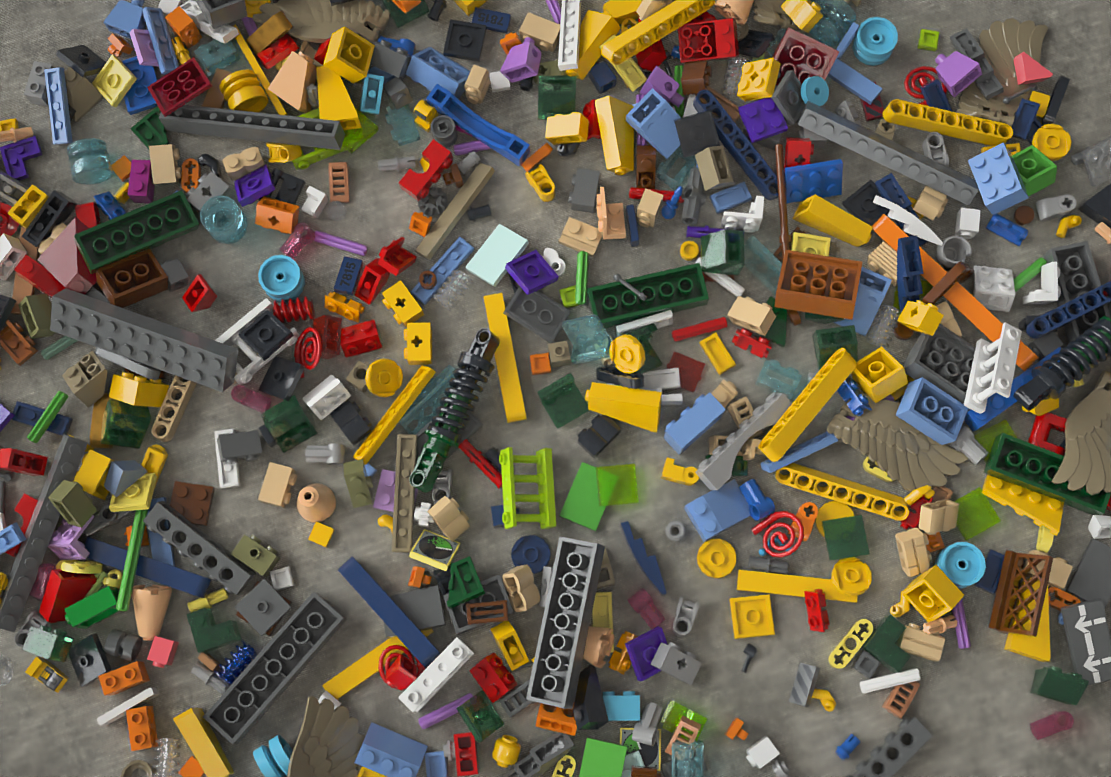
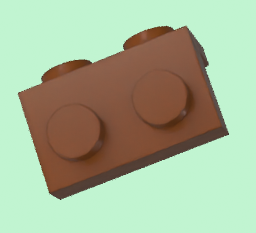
[0,320,38,366]

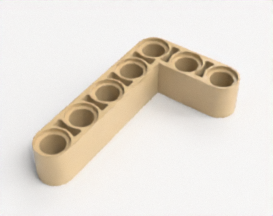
[152,373,237,442]

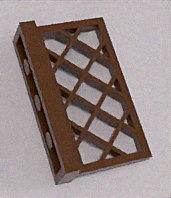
[988,550,1053,637]

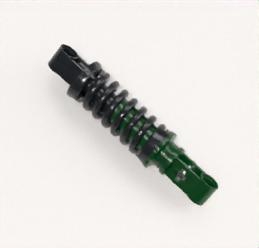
[1013,316,1111,411]
[409,328,500,493]

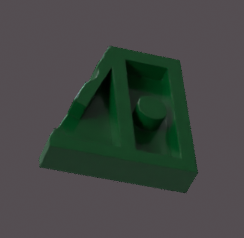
[130,106,169,149]
[757,296,787,348]
[447,556,485,609]

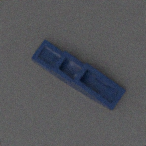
[875,173,930,247]
[897,235,924,313]
[620,521,667,596]

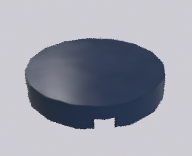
[511,535,551,575]

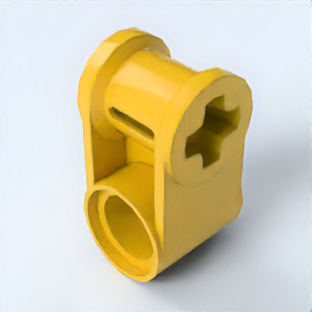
[266,142,302,163]
[525,164,555,202]

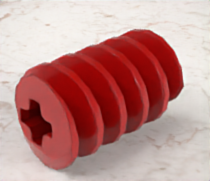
[273,296,315,323]

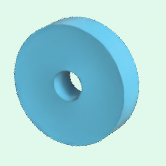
[801,76,829,106]

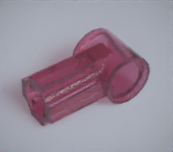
[279,222,315,259]
[231,385,272,414]
[29,563,56,601]
[627,587,666,630]
[1029,711,1074,740]

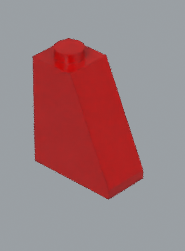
[39,569,97,623]

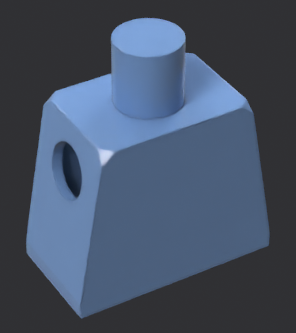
[103,0,146,40]

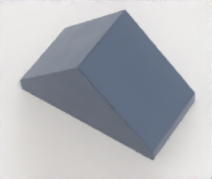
[104,460,147,498]

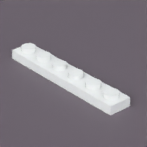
[558,0,582,71]

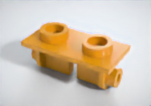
[324,292,365,323]
[608,631,638,675]

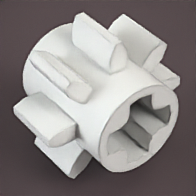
[414,502,435,527]

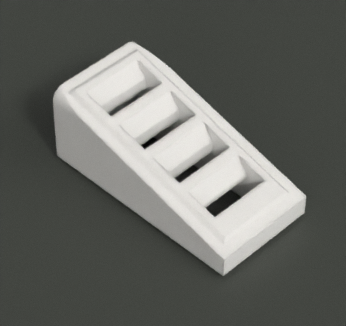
[1088,515,1111,539]

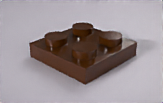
[170,481,215,526]

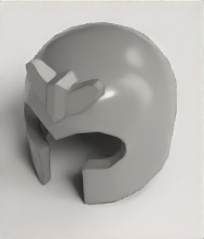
[936,236,971,268]

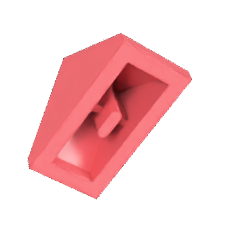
[1013,52,1053,85]

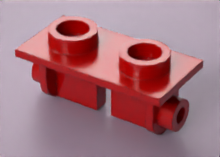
[731,328,773,358]
[900,495,933,530]
[804,589,830,632]

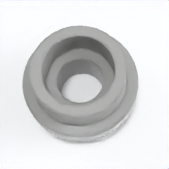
[666,521,685,541]
[443,740,456,761]
[772,759,790,777]

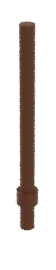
[775,144,791,258]

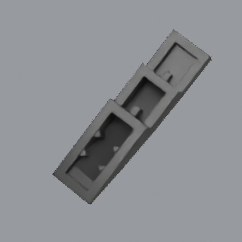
[950,28,1004,100]
[501,732,575,777]

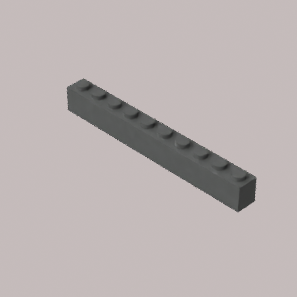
[798,101,979,206]
[159,105,345,150]
[0,434,88,632]

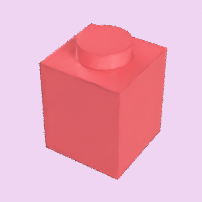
[147,636,179,668]

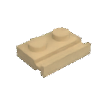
[558,217,603,257]

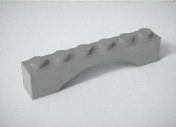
[695,393,792,491]

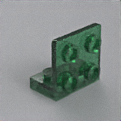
[627,323,663,374]
[537,372,590,429]

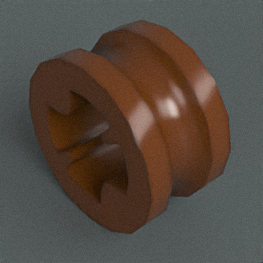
[419,270,437,290]

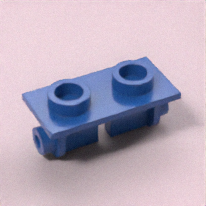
[94,191,126,220]
[986,213,1028,246]
[837,379,872,416]

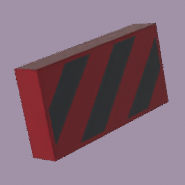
[860,81,884,122]

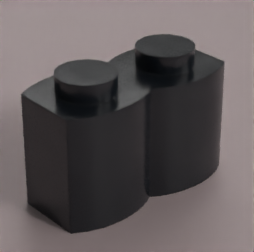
[330,399,373,446]
[577,414,622,459]

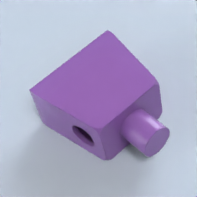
[500,37,542,83]
[935,51,982,98]
[639,66,685,107]

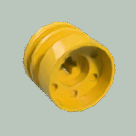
[219,69,269,113]

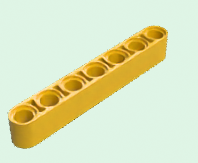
[601,0,715,65]
[883,99,1013,146]
[483,293,527,423]
[758,348,857,462]
[776,463,909,521]

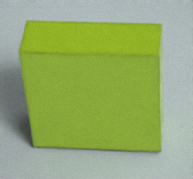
[917,29,940,51]
[559,285,580,308]

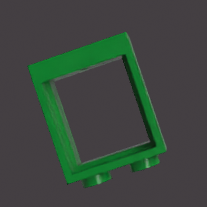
[65,586,120,629]

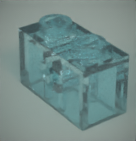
[194,39,240,77]

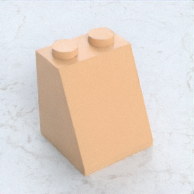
[268,51,317,113]

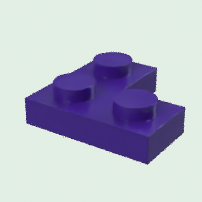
[0,136,43,181]

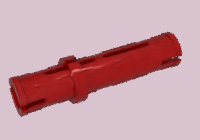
[458,439,502,489]

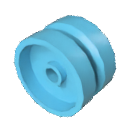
[852,17,898,66]
[258,255,305,302]
[934,542,986,589]
[253,735,293,777]

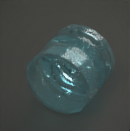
[810,0,856,47]
[67,138,113,185]
[200,195,248,244]

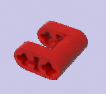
[1028,413,1067,456]

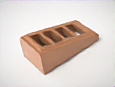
[329,162,349,203]
[882,681,921,719]
[665,715,701,761]

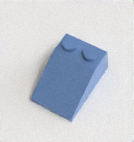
[684,479,751,542]

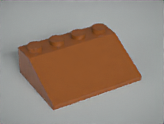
[774,250,863,320]

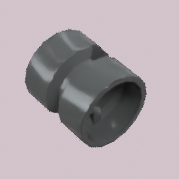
[431,115,458,148]
[104,629,142,662]

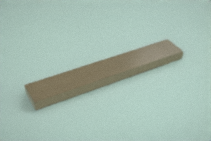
[415,163,495,260]
[391,434,418,553]

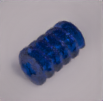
[214,639,257,684]

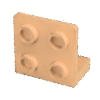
[597,187,626,240]

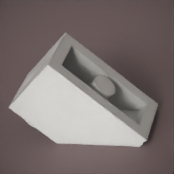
[0,233,27,281]

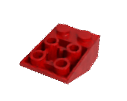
[678,18,739,63]

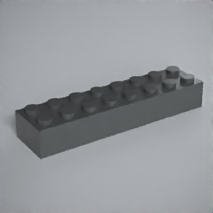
[526,537,605,709]
[203,592,347,744]

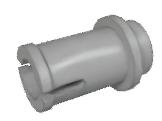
[457,151,481,174]

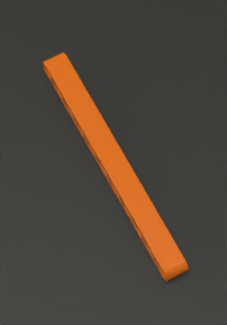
[872,214,1039,372]

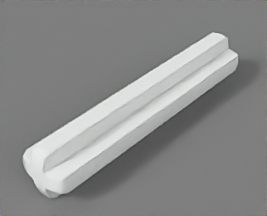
[695,257,745,297]
[860,668,921,693]

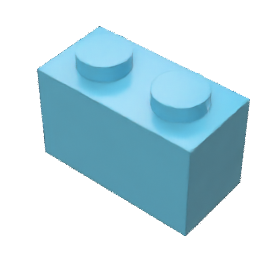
[359,74,384,115]
[603,691,640,721]

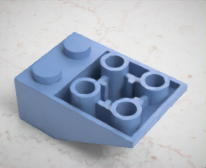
[626,88,681,159]
[830,267,892,336]

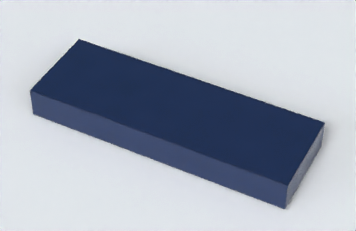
[11,401,73,436]

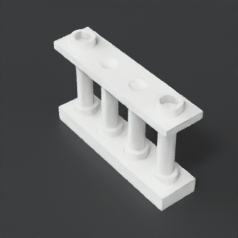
[215,298,299,386]
[964,322,1022,414]
[398,637,475,712]

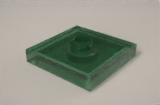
[822,515,870,561]
[456,690,504,743]

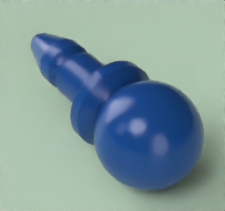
[661,186,683,219]

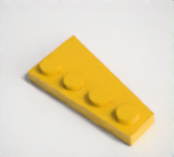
[982,474,1064,536]

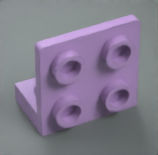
[48,515,94,560]

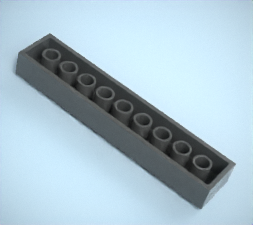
[50,288,239,392]

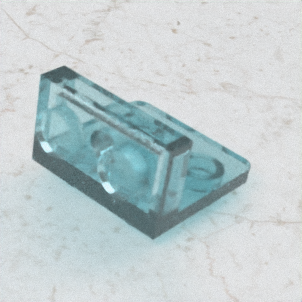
[562,314,612,364]

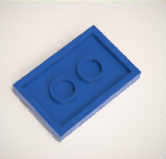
[122,56,158,115]
[785,159,843,203]

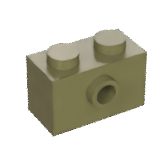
[18,294,56,339]
[343,459,373,508]
[48,480,97,528]
[231,534,280,578]

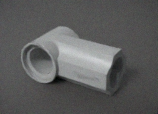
[950,425,989,465]
[305,443,345,466]
[632,702,663,746]

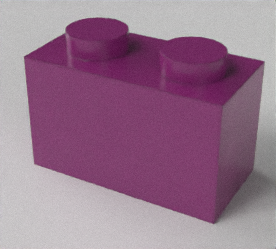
[128,160,155,203]

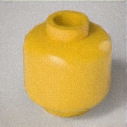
[492,735,521,768]

